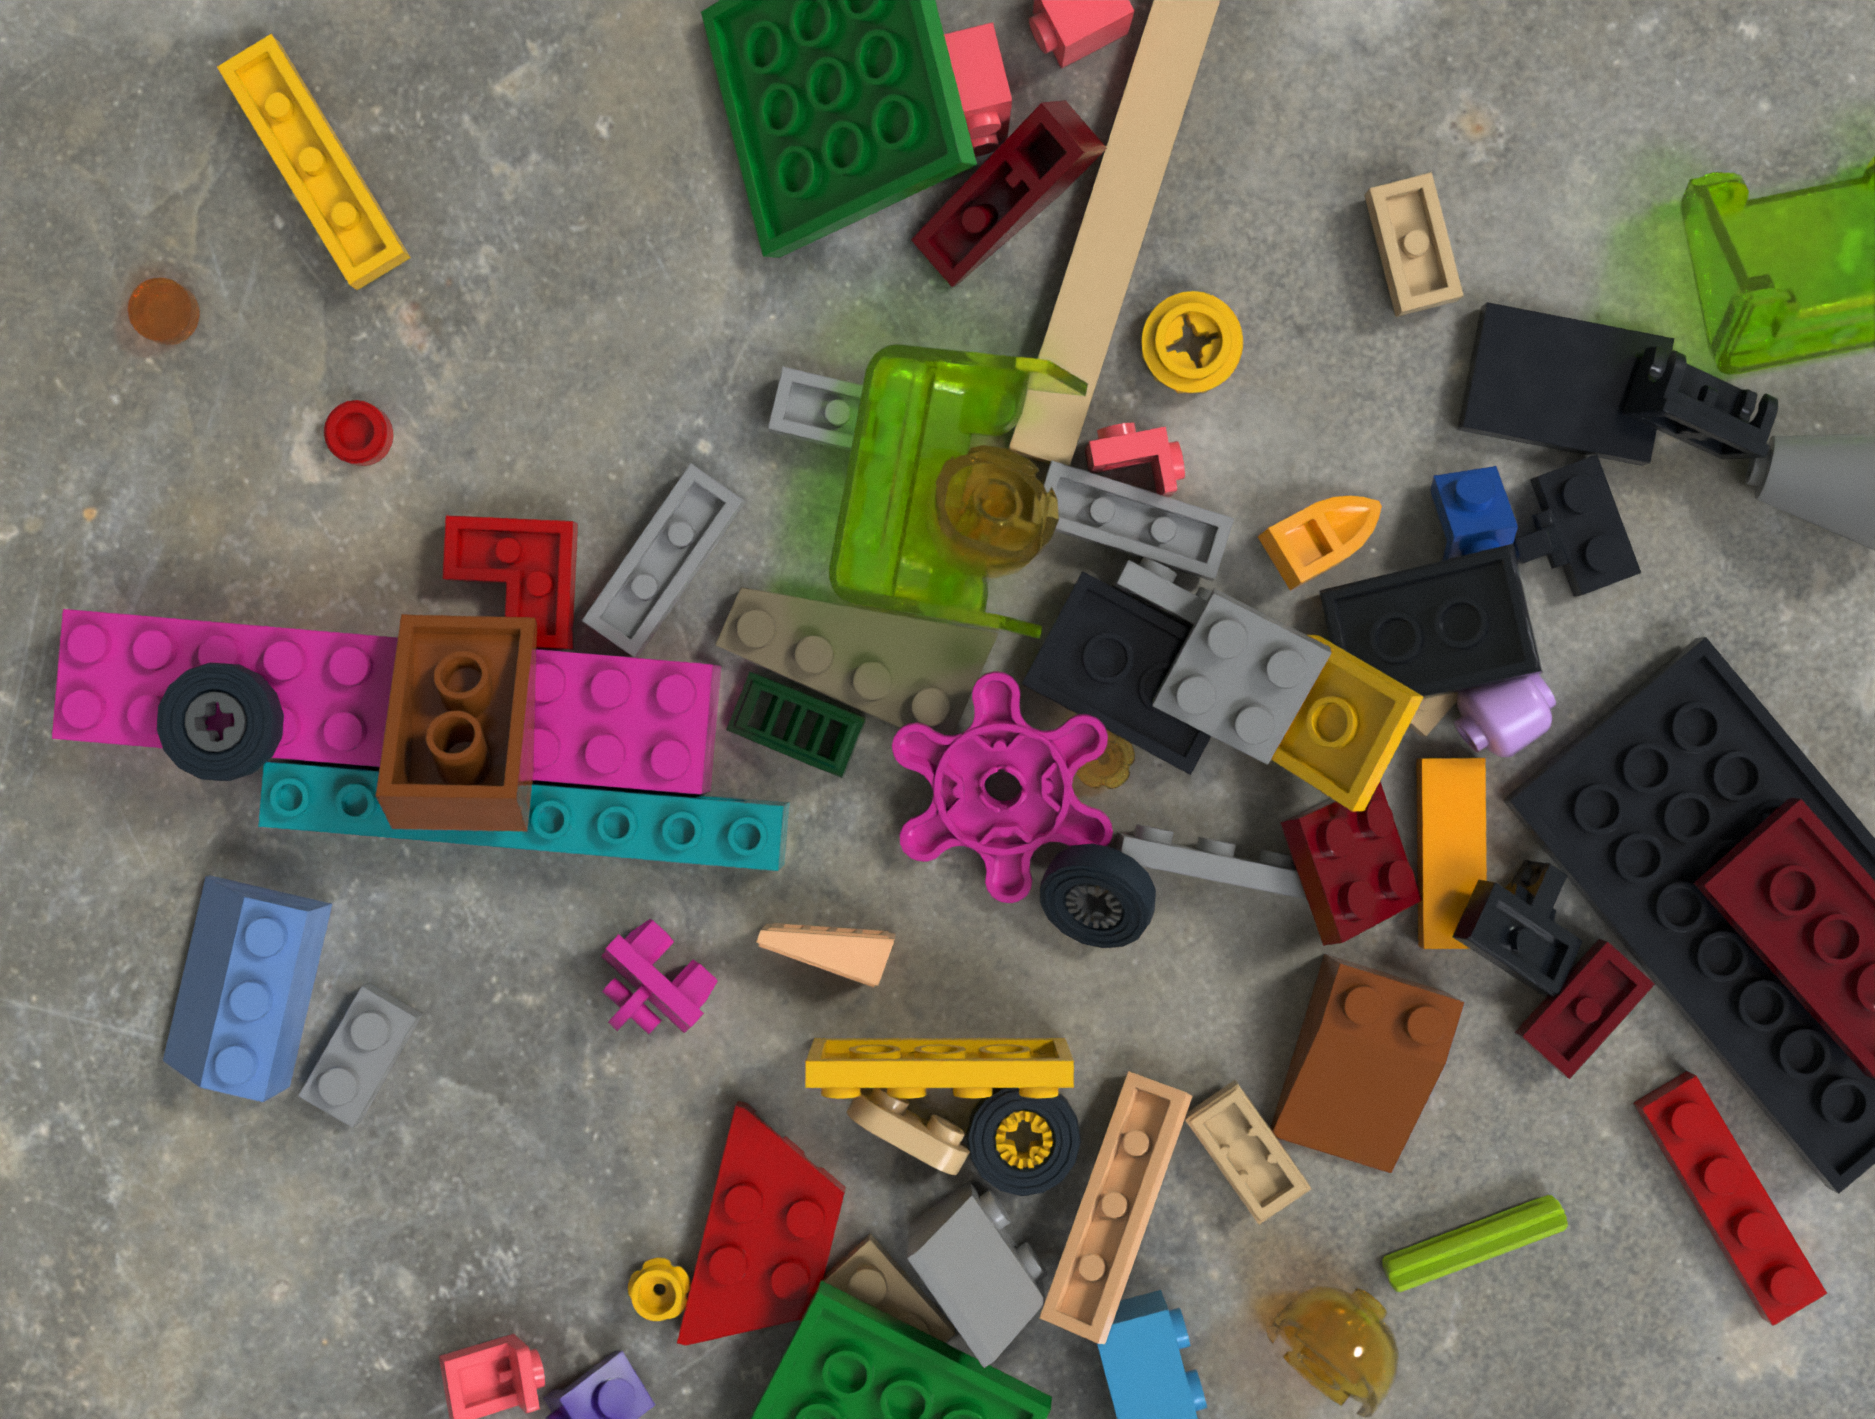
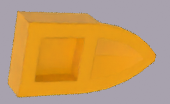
[1258,495,1382,591]

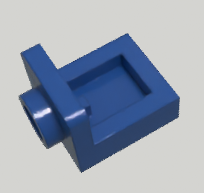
[1430,466,1518,561]

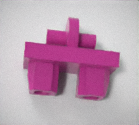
[601,919,718,1035]

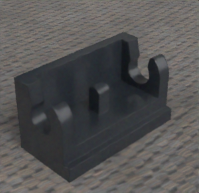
[1623,346,1778,460]

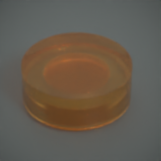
[128,278,200,345]

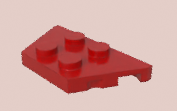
[677,1101,846,1346]

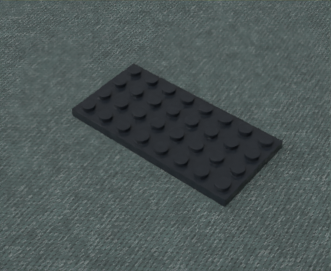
[1503,637,1875,1194]

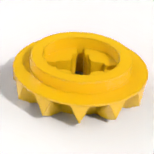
[1141,291,1243,394]

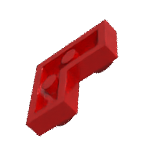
[443,515,578,650]

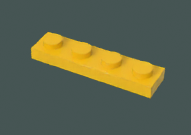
[217,34,411,290]

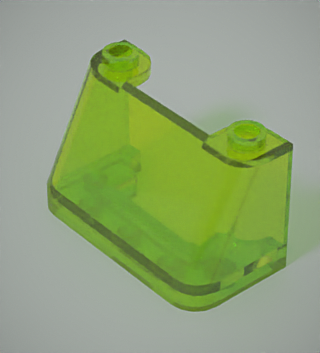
[1680,155,1875,375]

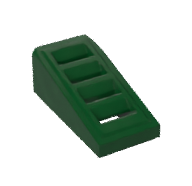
[726,671,867,778]

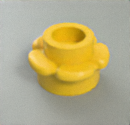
[628,1257,691,1321]

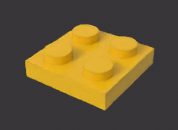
[1271,634,1424,812]

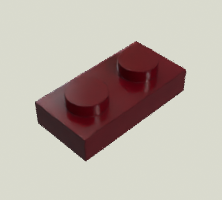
[1515,939,1655,1079]

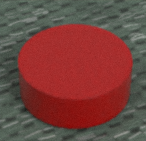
[324,400,394,466]

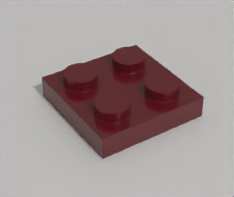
[1280,782,1422,946]

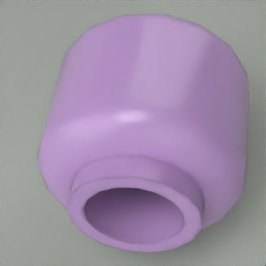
[1454,674,1556,757]

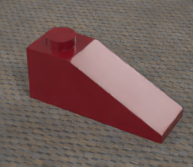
[911,100,1107,287]

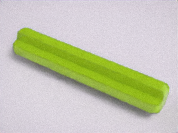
[1382,1195,1568,1292]

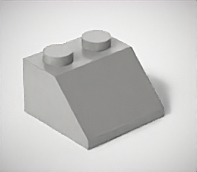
[907,1180,1048,1368]

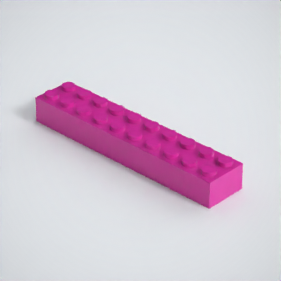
[52,609,722,794]

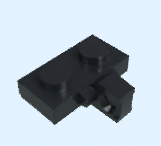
[1513,454,1641,597]
[1452,860,1583,997]

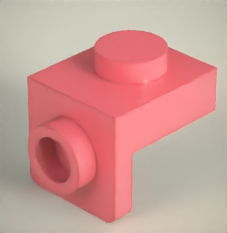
[1085,422,1185,497]
[439,1334,545,1419]

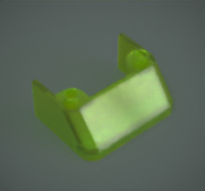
[829,344,1088,639]

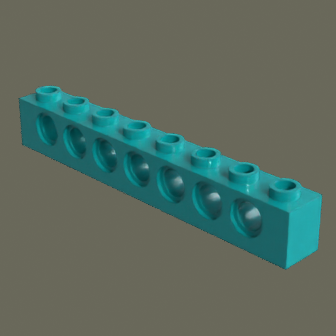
[258,760,790,871]

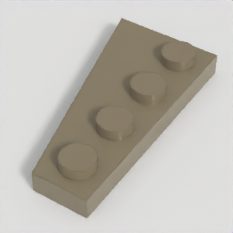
[715,587,999,735]

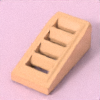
[756,923,896,987]

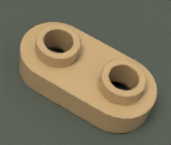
[846,1088,970,1175]

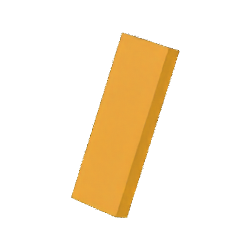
[1416,757,1487,949]

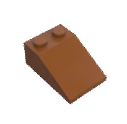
[376,614,537,832]
[1270,954,1465,1173]

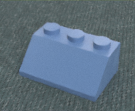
[163,875,332,1102]

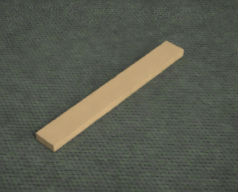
[1008,0,1220,466]

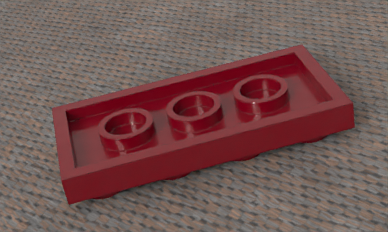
[1694,798,1875,1079]

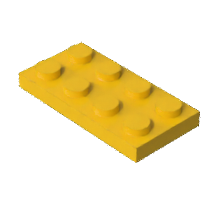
[805,1038,1074,1099]

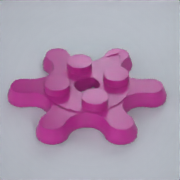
[892,671,1113,903]

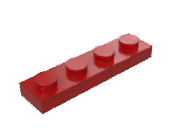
[1633,1071,1828,1326]

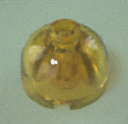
[925,445,1059,579]
[1266,1286,1399,1417]

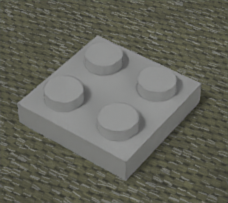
[1152,588,1332,765]

